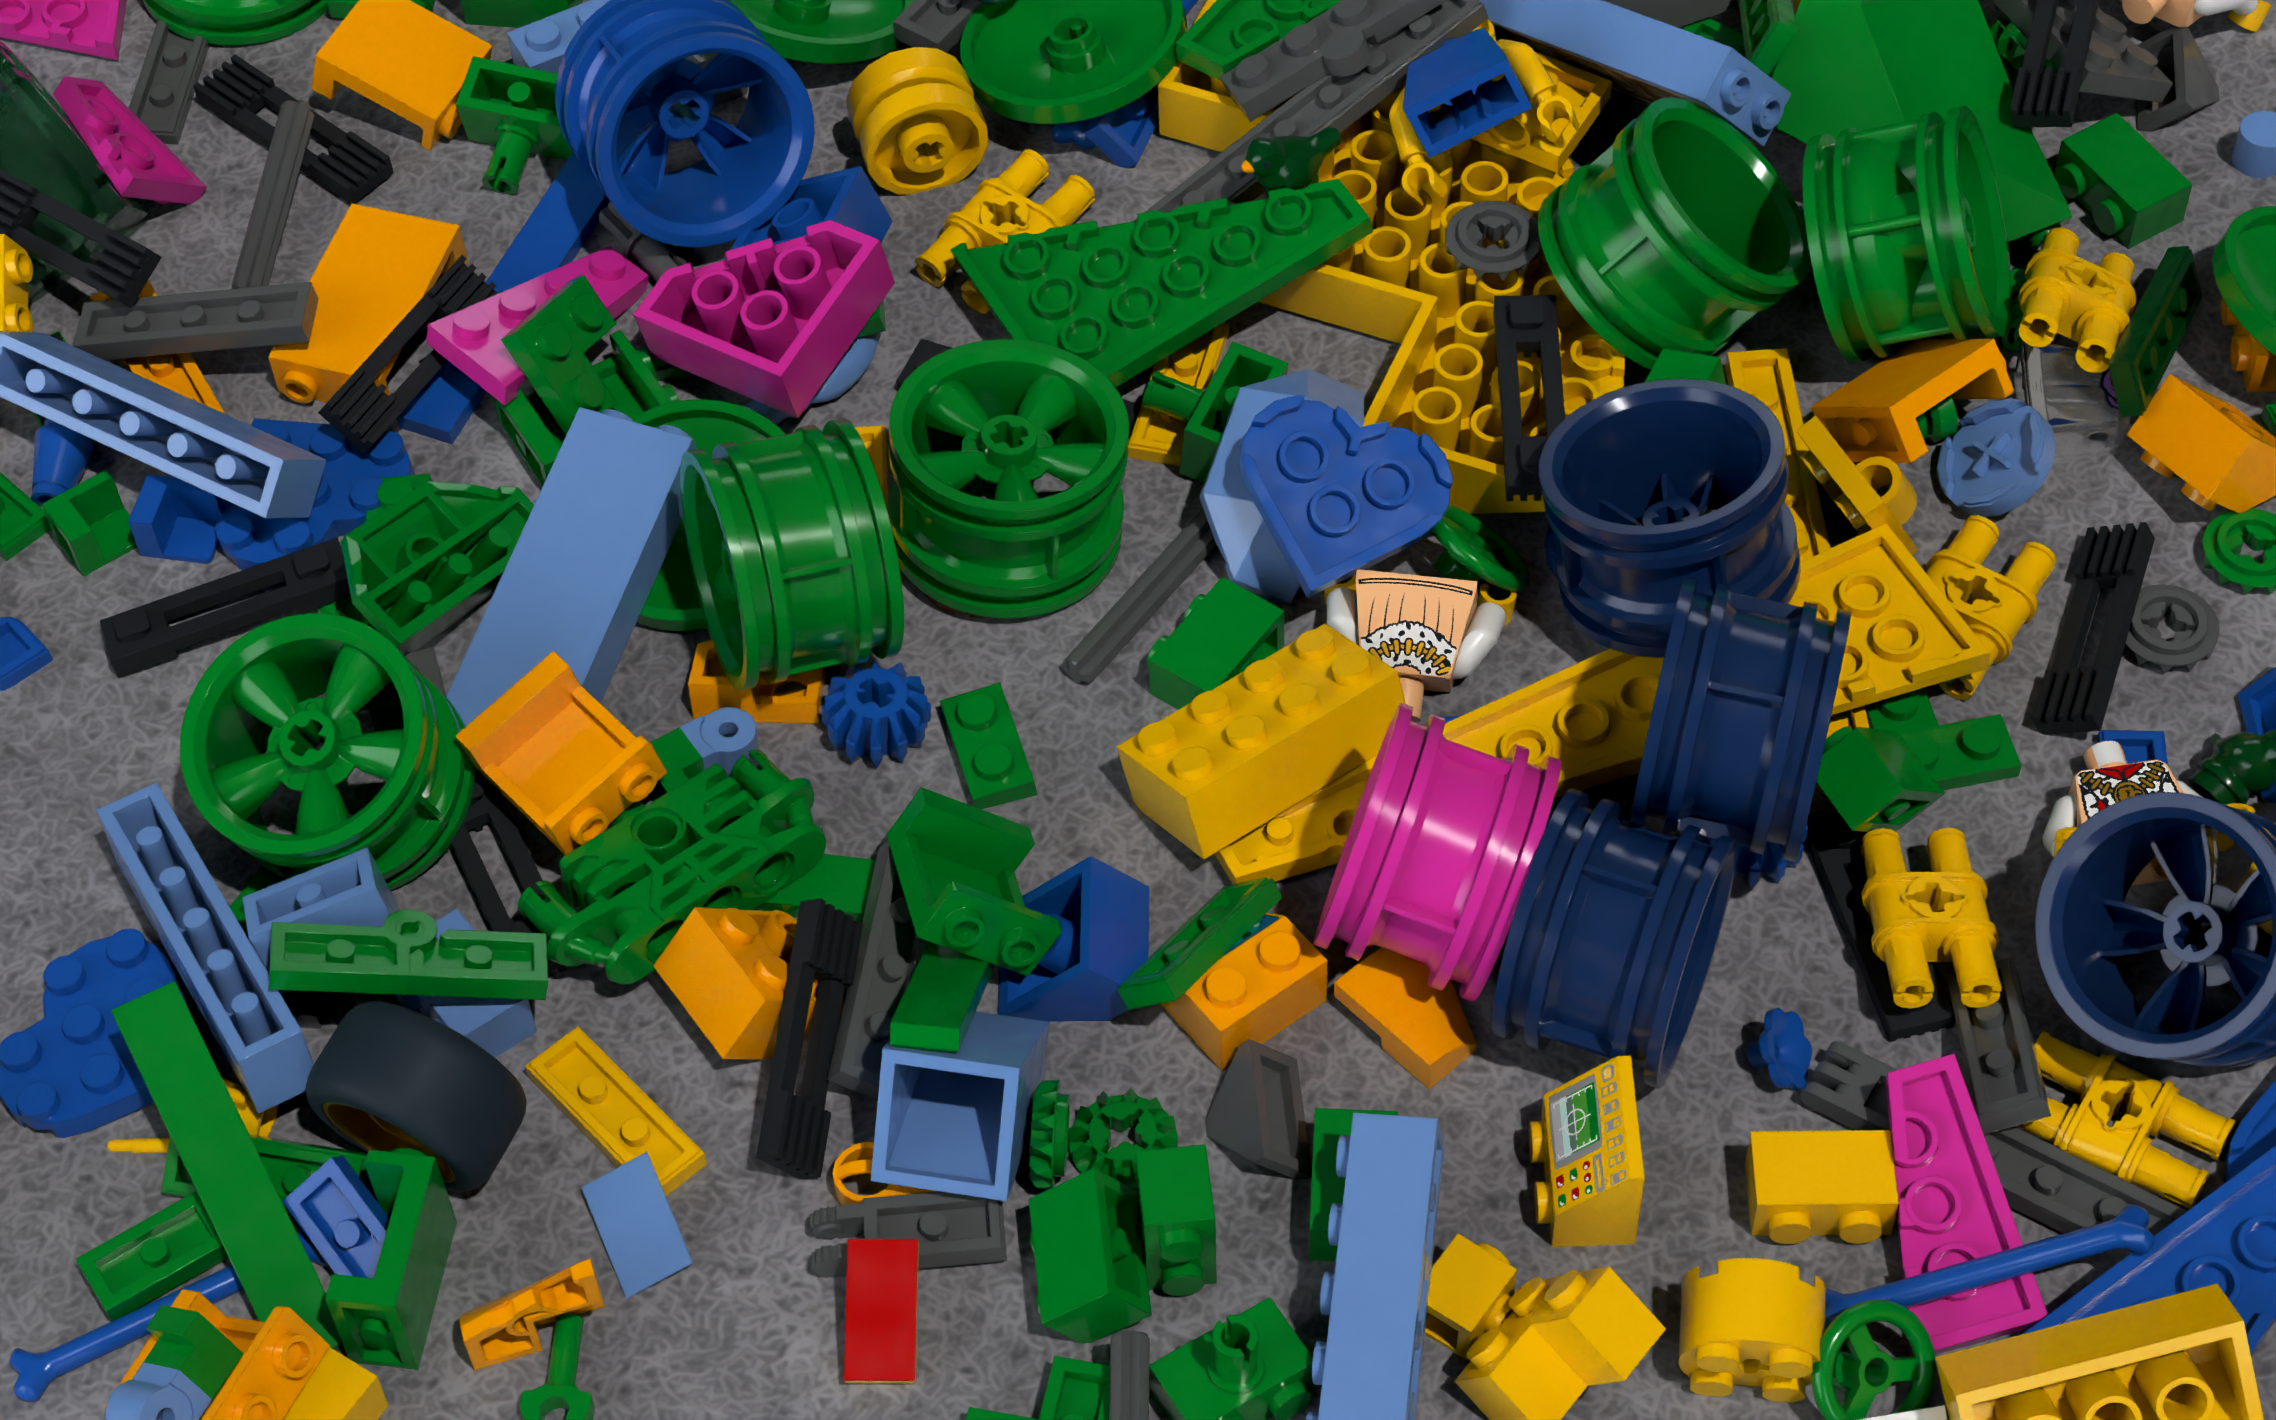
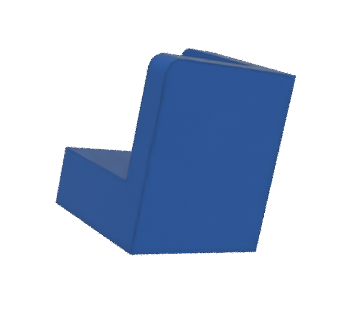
[128,474,225,564]

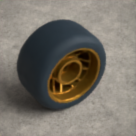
[306,1001,527,1192]

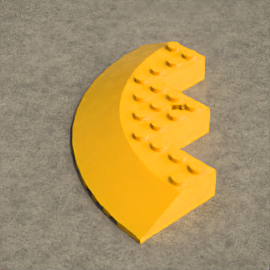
[1158,0,1625,514]

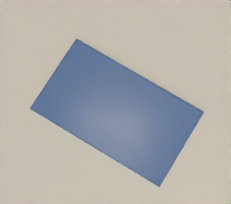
[581,1152,693,1299]

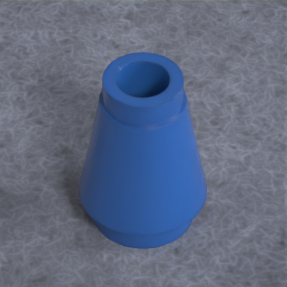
[31,419,95,507]

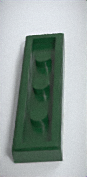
[2108,246,2202,417]

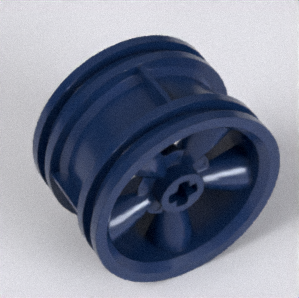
[1539,379,1801,658]
[1630,576,1851,862]
[1492,788,1738,1089]
[2035,792,2276,1068]

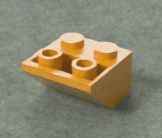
[653,907,847,1060]

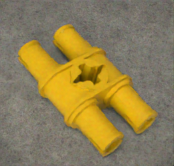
[915,149,1095,314]
[2018,227,2136,373]
[1926,515,2056,700]
[1860,828,2002,1009]
[2014,1031,2236,1211]

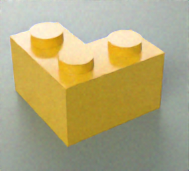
[1454,1266,1666,1420]

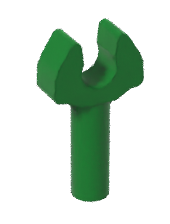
[520,1313,595,1420]

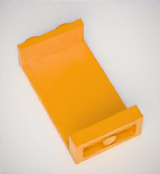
[268,203,468,404]

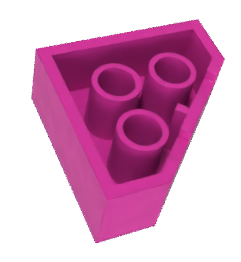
[633,220,895,418]

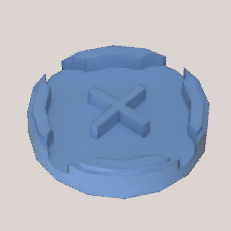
[1936,398,2056,517]

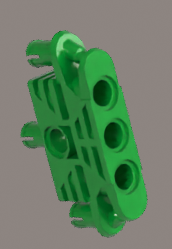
[517,749,826,985]

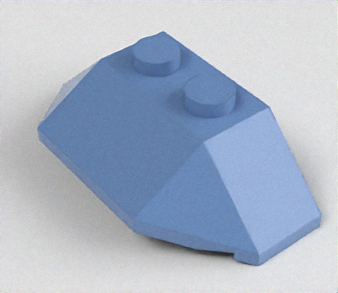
[1199,369,1364,605]

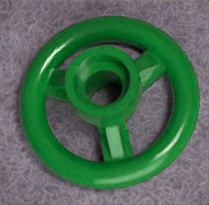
[1432,505,1530,592]
[1811,1300,1936,1420]

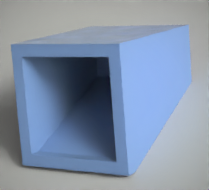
[871,1012,1049,1201]

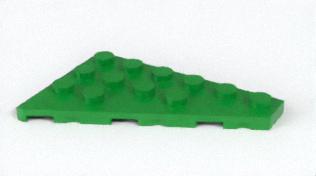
[951,179,1374,388]

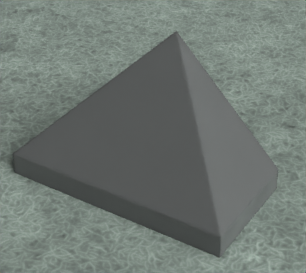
[2136,25,2219,132]
[1205,1039,1312,1180]

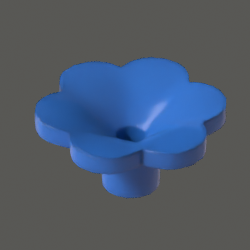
[1747,1008,1813,1091]

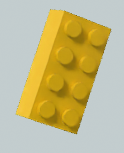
[1116,623,1406,860]

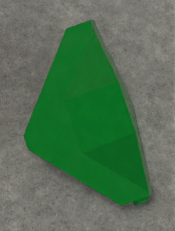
[1772,0,2073,249]

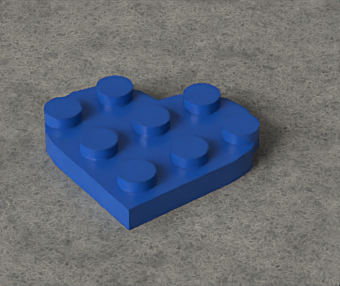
[1239,395,1453,598]
[215,418,416,570]
[0,929,200,1138]

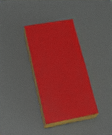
[844,1239,919,1384]

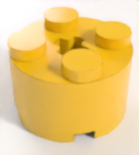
[1679,1258,1826,1403]

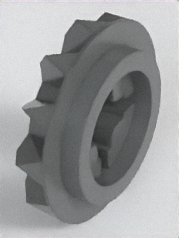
[1445,201,1541,282]
[2124,585,2220,674]

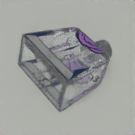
[2013,341,2159,463]

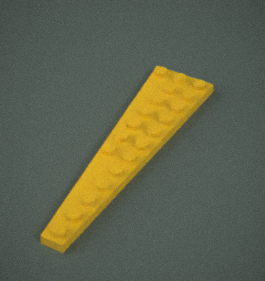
[1214,523,1990,884]

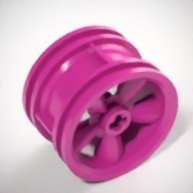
[1313,702,1561,1002]

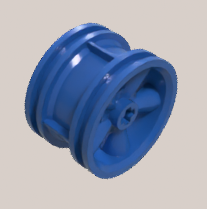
[555,0,815,247]

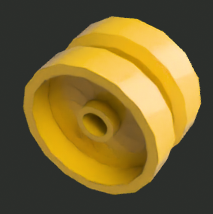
[846,47,989,195]

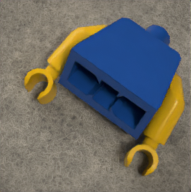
[1389,28,1579,206]

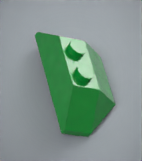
[341,481,534,653]

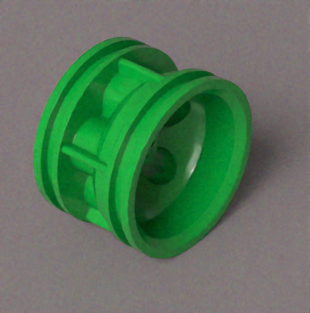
[1802,106,2012,363]

